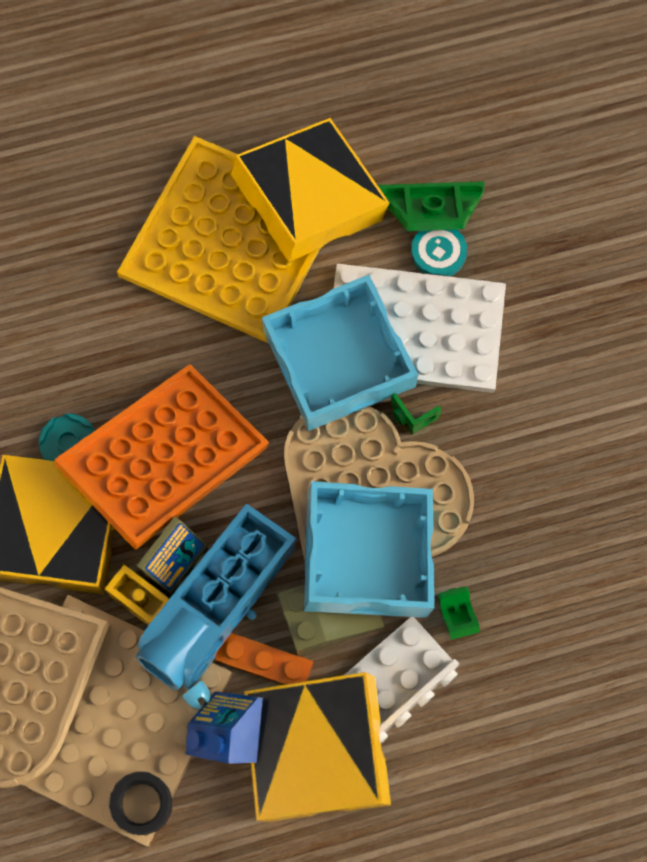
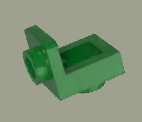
[438,586,480,640]

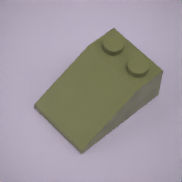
[277,584,384,657]

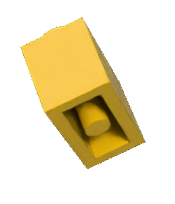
[105,565,169,626]

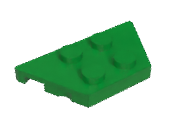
[378,181,485,231]

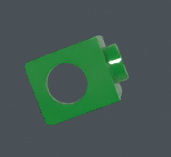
[390,393,442,435]

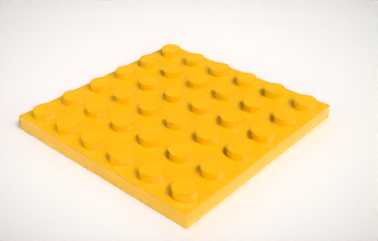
[117,136,320,343]

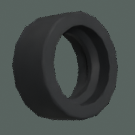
[109,772,173,836]

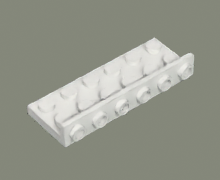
[345,617,459,744]

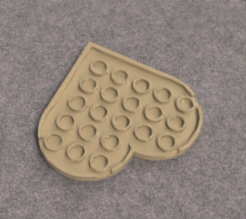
[284,406,474,562]
[0,587,110,788]

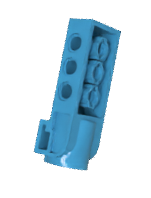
[135,503,296,690]

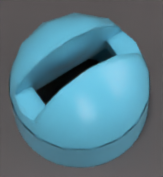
[182,681,210,709]

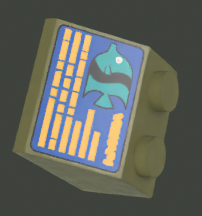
[137,517,209,598]

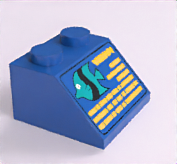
[185,691,263,763]

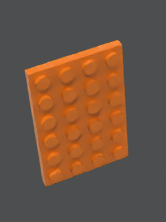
[54,364,269,550]

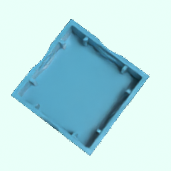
[262,275,418,431]
[304,481,434,618]

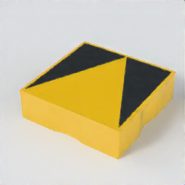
[231,118,389,262]
[0,455,114,595]
[244,672,391,822]

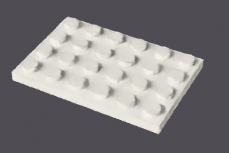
[333,264,506,393]

